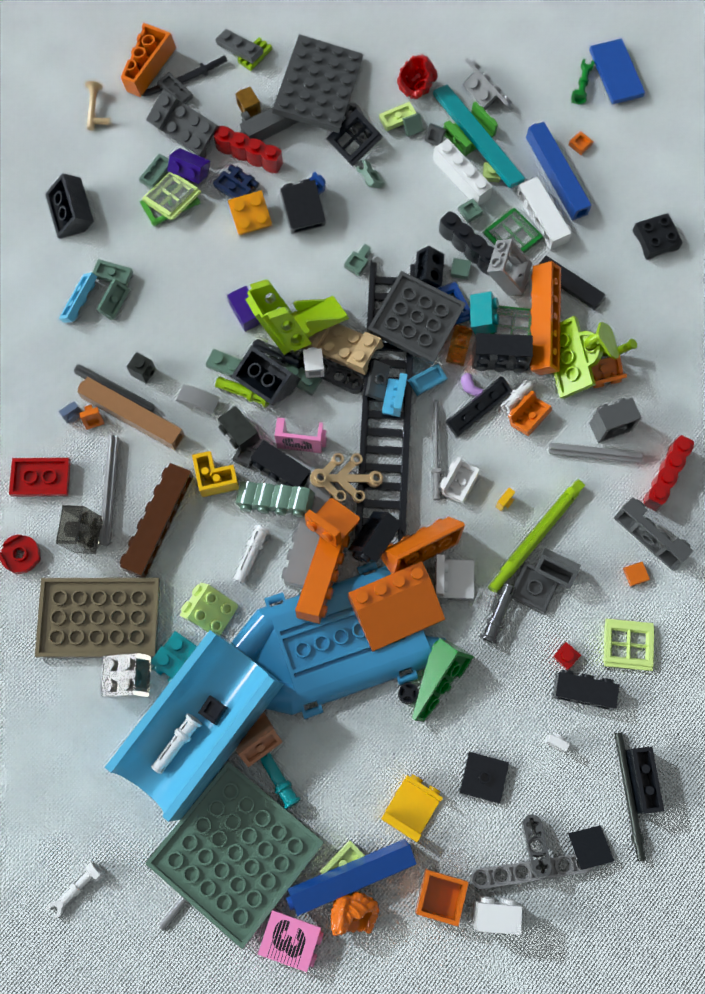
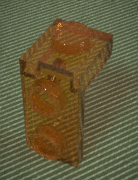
[446,325,473,366]

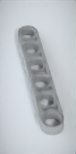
[471,853,594,889]

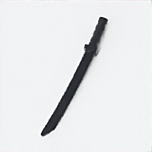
[142,55,227,96]

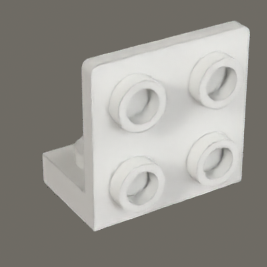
[435,554,474,599]

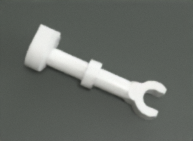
[46,861,105,918]

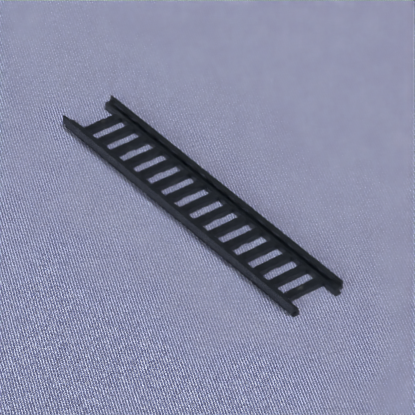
[355,260,416,542]

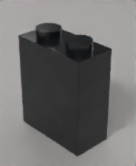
[280,179,326,234]

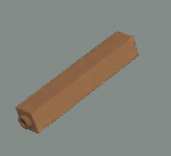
[77,376,185,450]

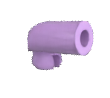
[461,373,483,396]

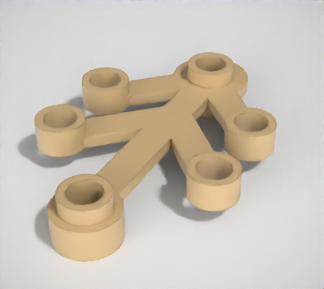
[310,453,383,503]

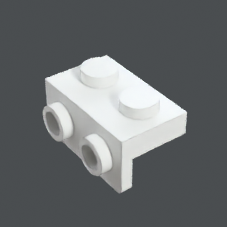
[440,456,480,504]

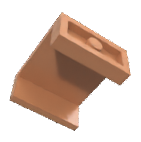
[236,712,283,768]

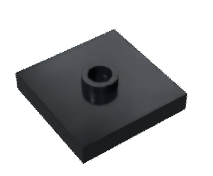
[459,752,509,804]

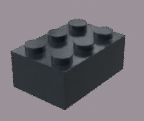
[472,333,533,373]

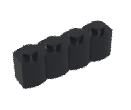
[439,211,494,275]

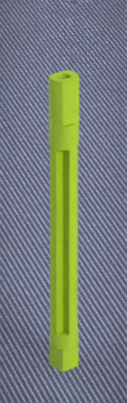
[488,479,585,593]

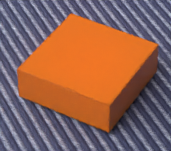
[568,131,594,155]
[623,561,650,587]

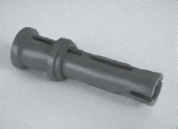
[480,583,516,644]

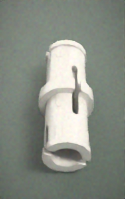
[501,380,534,413]

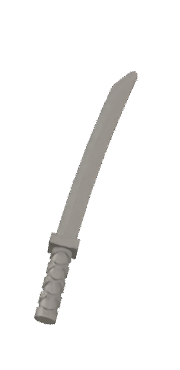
[431,400,442,500]

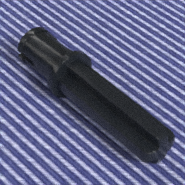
[252,339,304,369]

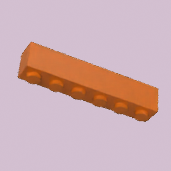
[530,261,561,375]
[295,529,354,624]

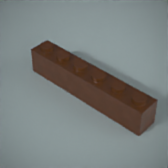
[120,463,193,578]

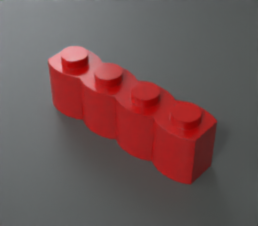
[214,126,283,173]
[643,435,694,511]

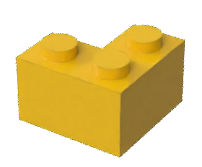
[192,451,239,498]

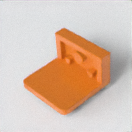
[305,498,360,548]

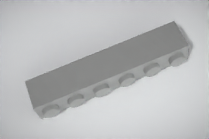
[281,475,336,589]

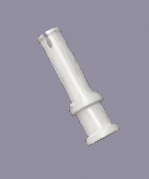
[233,525,270,584]
[151,713,202,774]

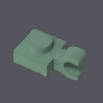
[356,160,385,188]
[344,244,371,276]

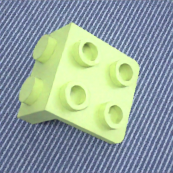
[180,583,238,635]

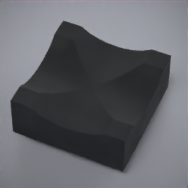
[632,213,683,260]

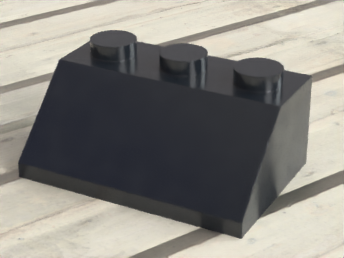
[45,173,94,239]
[231,346,301,405]

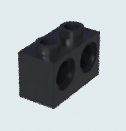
[414,246,445,288]

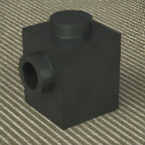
[126,352,156,384]

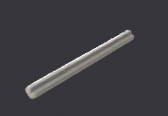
[99,435,119,546]

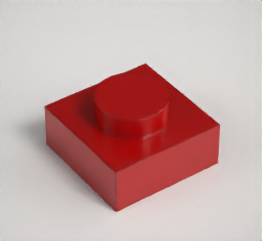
[552,642,581,670]

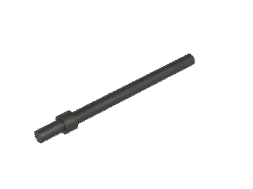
[614,732,646,861]

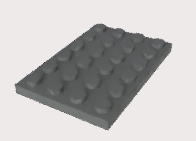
[272,34,364,133]

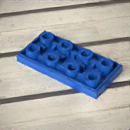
[589,38,645,105]

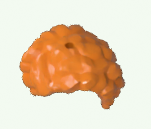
[330,892,379,936]

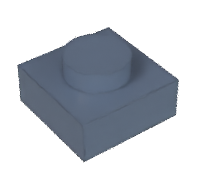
[58,401,82,423]

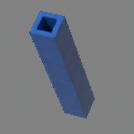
[526,121,592,221]
[286,839,417,916]

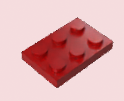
[9,458,71,497]

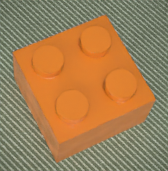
[415,868,469,926]

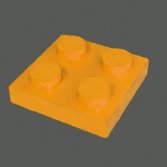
[228,190,272,236]

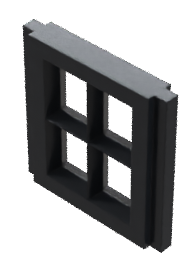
[326,109,383,166]

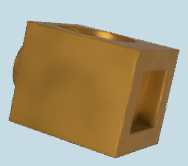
[235,86,261,117]

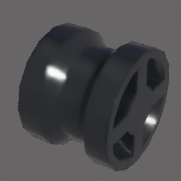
[398,683,419,704]

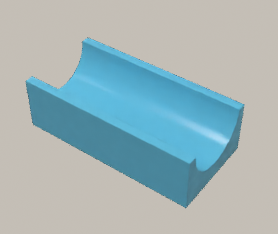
[105,630,284,822]

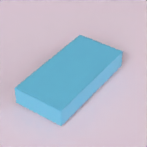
[407,363,448,396]

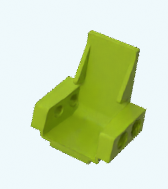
[245,279,350,355]

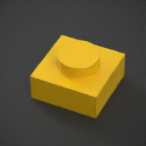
[495,487,515,511]

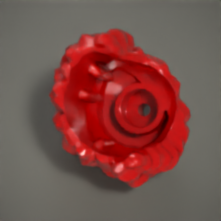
[397,54,438,100]

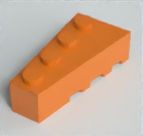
[121,23,176,97]

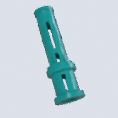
[259,752,301,810]

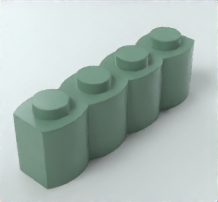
[235,481,315,518]

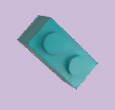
[470,291,499,335]

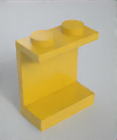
[381,774,443,842]

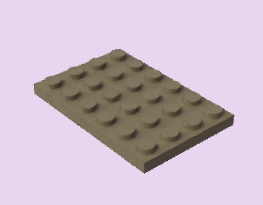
[35,578,160,658]

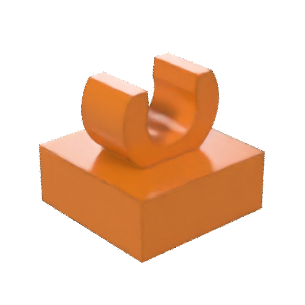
[79,404,104,430]

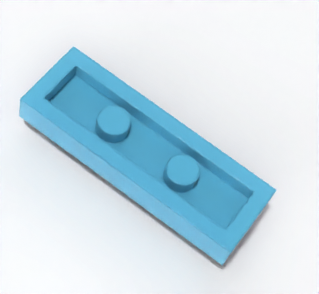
[58,272,97,323]

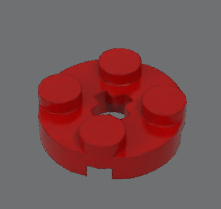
[0,534,41,574]

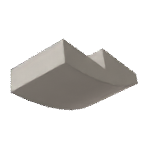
[176,384,220,415]

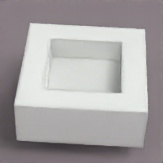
[544,733,570,752]

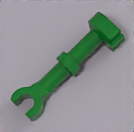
[571,58,595,105]

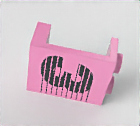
[274,417,327,453]
[258,909,324,972]

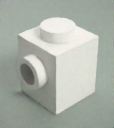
[303,347,324,378]

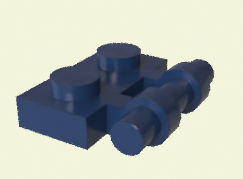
[213,164,259,199]

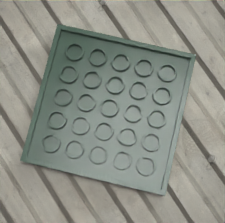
[145,762,324,949]

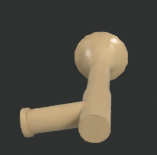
[85,81,111,131]

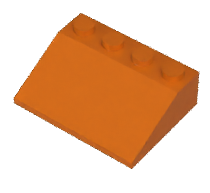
[348,561,445,652]

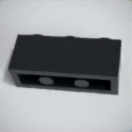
[251,440,311,487]
[552,670,620,711]
[626,746,664,814]

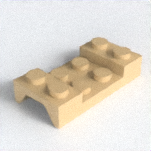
[303,324,384,375]

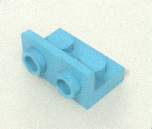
[382,373,408,417]

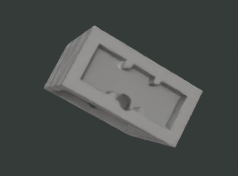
[487,239,532,296]

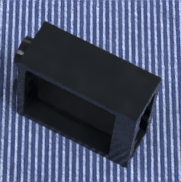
[348,511,403,563]

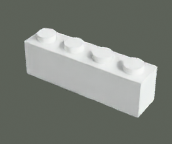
[433,139,493,206]
[516,177,572,250]

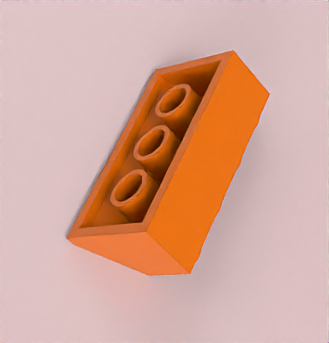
[381,517,465,574]

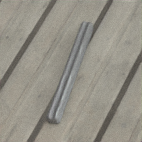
[548,443,643,463]

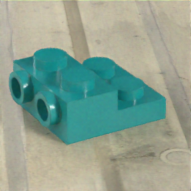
[149,631,197,682]

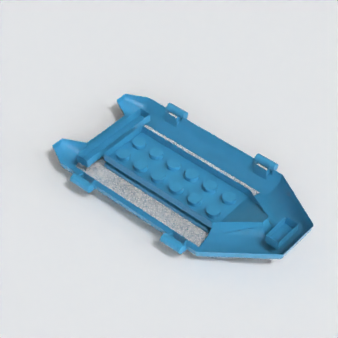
[231,562,446,719]

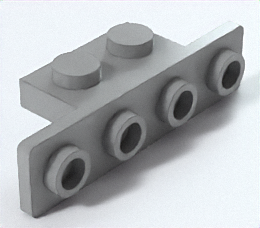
[463,58,514,111]

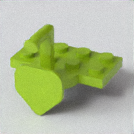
[553,316,637,399]

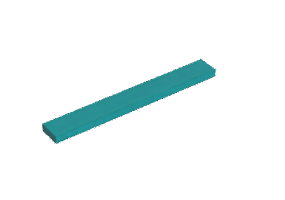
[433,84,525,189]

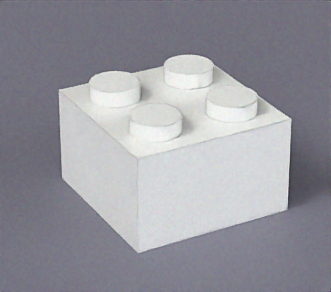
[472,896,522,935]

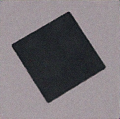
[568,826,614,870]

